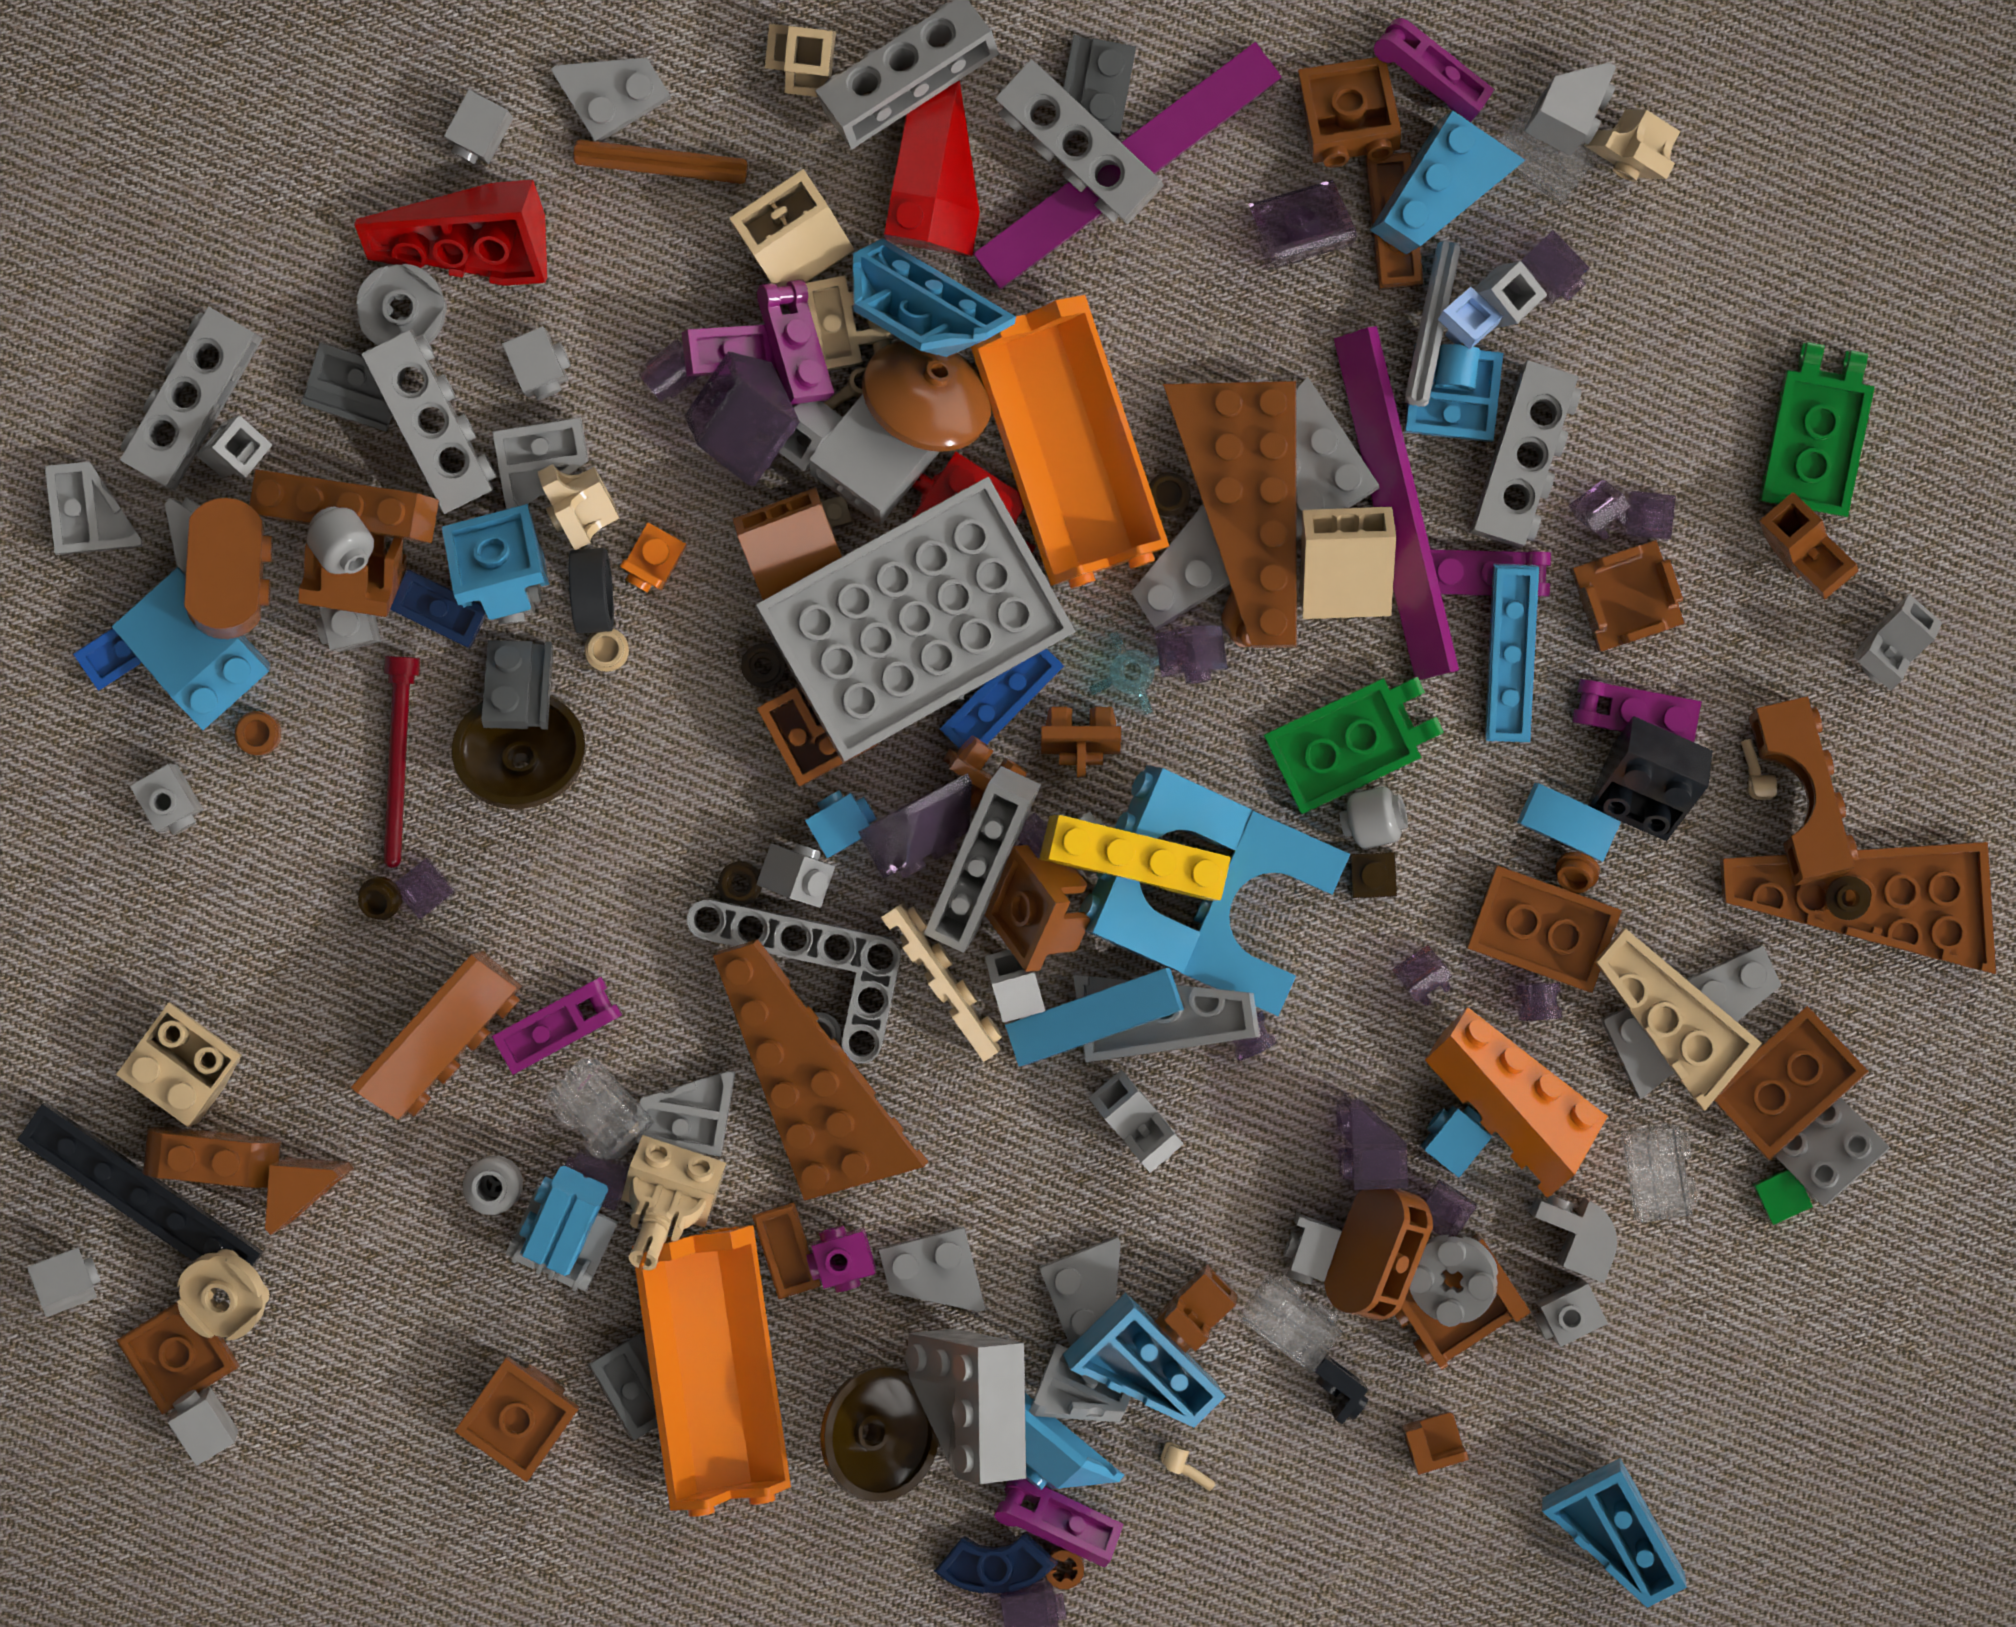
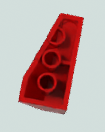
[884,80,980,257]
[354,179,547,286]

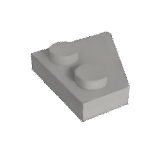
[551,57,671,142]
[492,417,589,509]
[45,462,142,555]
[633,1070,736,1157]
[879,1226,986,1312]
[1039,1236,1121,1347]
[1029,1344,1131,1422]

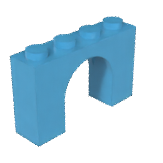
[1079,765,1253,973]
[1180,811,1350,1016]

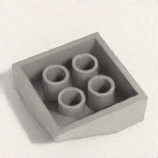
[905,1328,1026,1484]

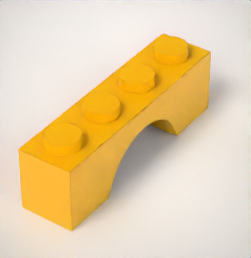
[1039,815,1231,901]

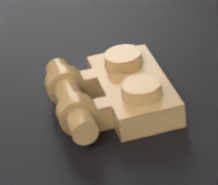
[806,275,894,371]

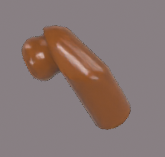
[1221,589,1252,648]

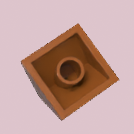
[265,1157,354,1235]

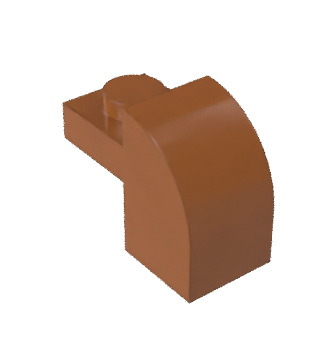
[1759,492,1859,600]
[1154,1264,1238,1353]

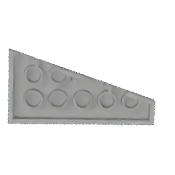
[1131,376,1379,631]

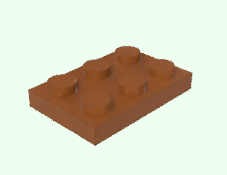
[1466,865,1622,993]
[1714,1006,1869,1161]

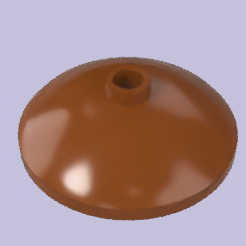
[862,341,991,452]

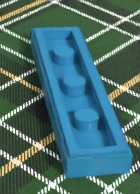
[1485,564,1539,742]
[1005,968,1184,1067]

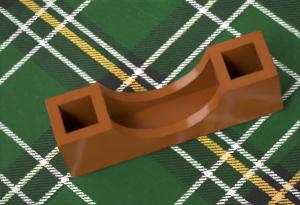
[249,469,439,544]
[1749,696,1858,886]

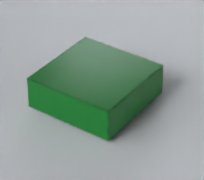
[1752,1168,1813,1225]

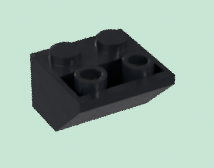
[1588,716,1713,841]

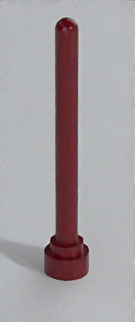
[383,656,420,868]

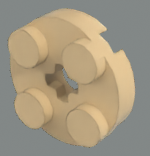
[177,1249,270,1340]

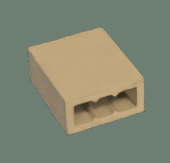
[1299,507,1396,619]

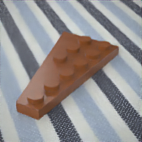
[1163,381,1297,648]
[1720,842,1996,974]
[713,939,929,1201]

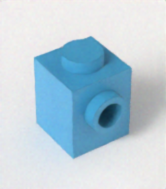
[805,790,877,858]
[1420,1106,1492,1178]

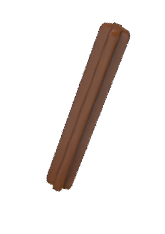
[573,139,748,184]

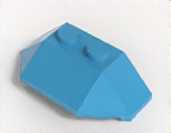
[852,238,1016,357]
[1025,1393,1124,1490]

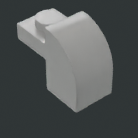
[1854,594,1942,691]
[1088,1069,1183,1173]
[1529,1194,1617,1283]

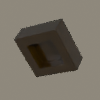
[1350,852,1397,898]

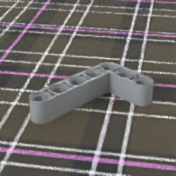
[687,899,901,1063]

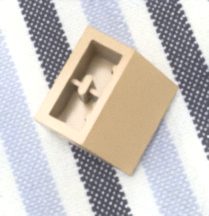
[729,169,855,287]
[116,1002,242,1127]

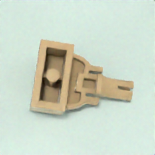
[621,1135,726,1270]

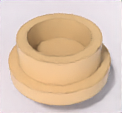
[585,629,629,672]

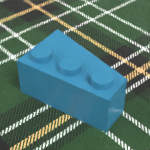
[1370,111,1525,254]
[1062,1292,1226,1428]
[1542,1458,1687,1608]

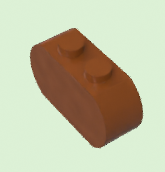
[184,498,273,639]
[143,1127,281,1188]
[1324,1184,1433,1320]

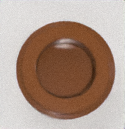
[235,711,281,756]

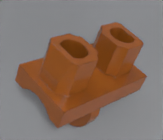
[1041,707,1121,778]
[943,735,1027,815]

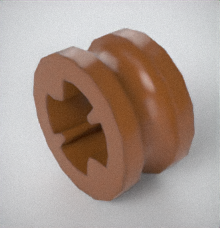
[1046,1547,1084,1590]

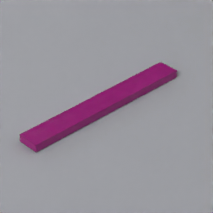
[973,42,1282,290]
[1334,326,1459,680]

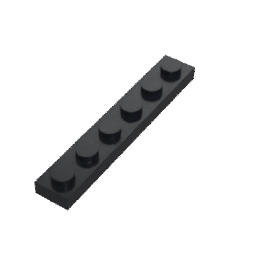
[17,1103,264,1267]

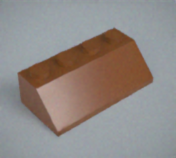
[351,951,522,1120]

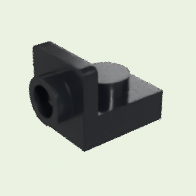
[1312,1352,1369,1425]

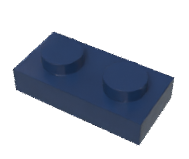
[390,569,486,648]

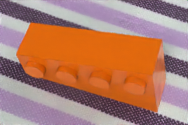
[1425,1007,1608,1198]

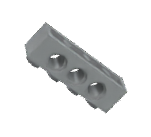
[815,0,999,150]
[995,59,1164,225]
[120,306,263,490]
[362,329,497,514]
[1469,360,1582,549]
[924,766,1041,953]

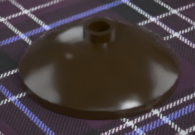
[451,696,586,809]
[820,1367,939,1502]

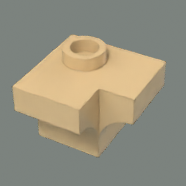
[765,24,836,97]
[1584,109,1680,182]
[538,464,620,550]

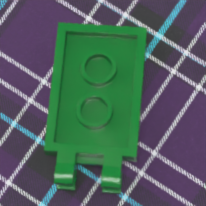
[1758,342,1875,517]
[1264,677,1444,815]

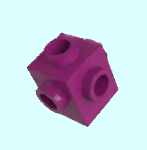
[806,1225,876,1293]

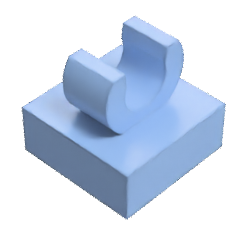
[1438,287,1503,349]

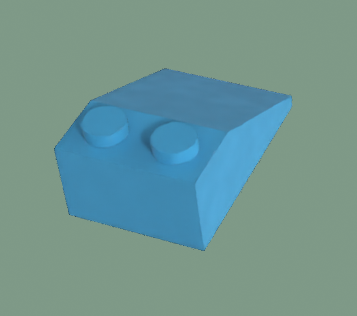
[112,567,270,730]

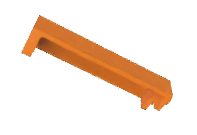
[971,295,1169,589]
[632,1225,791,1517]

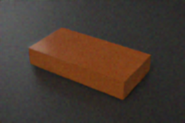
[752,1201,822,1300]

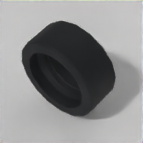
[568,548,614,634]

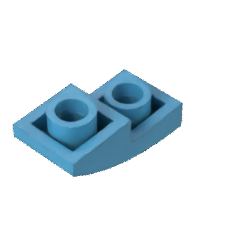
[1517,783,1621,862]

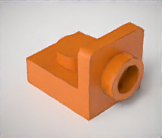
[620,522,687,593]

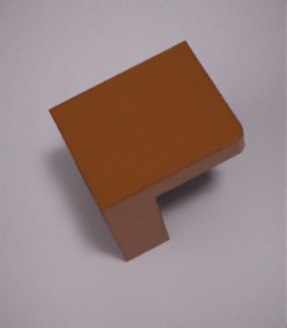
[1401,1411,1469,1475]

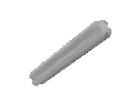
[1405,241,1460,407]

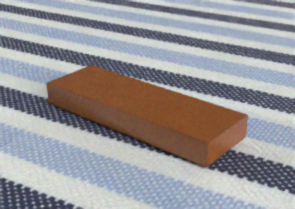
[1365,152,1424,290]

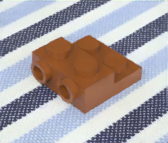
[1298,57,1401,168]

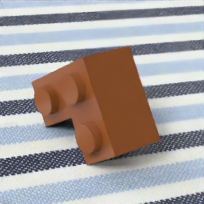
[757,687,879,787]

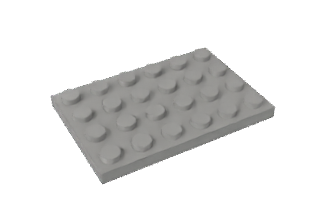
[755,477,1076,763]

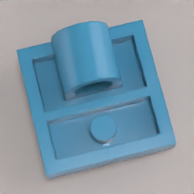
[1404,343,1504,442]

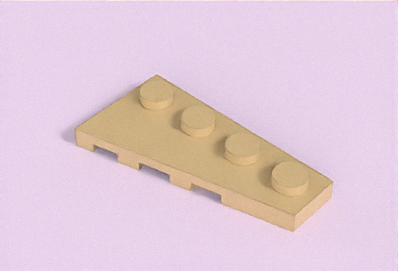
[881,902,1002,1062]
[1595,928,1762,1111]

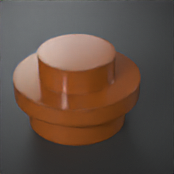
[1555,851,1600,893]

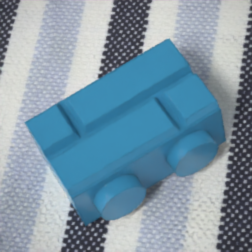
[519,1166,609,1276]

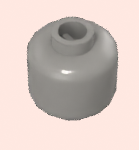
[306,507,374,574]
[1340,787,1408,849]
[463,1156,523,1215]

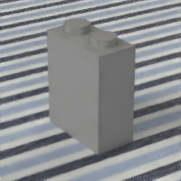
[809,394,939,525]

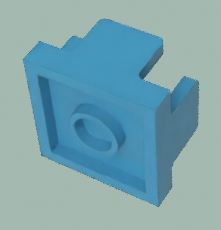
[442,504,550,620]

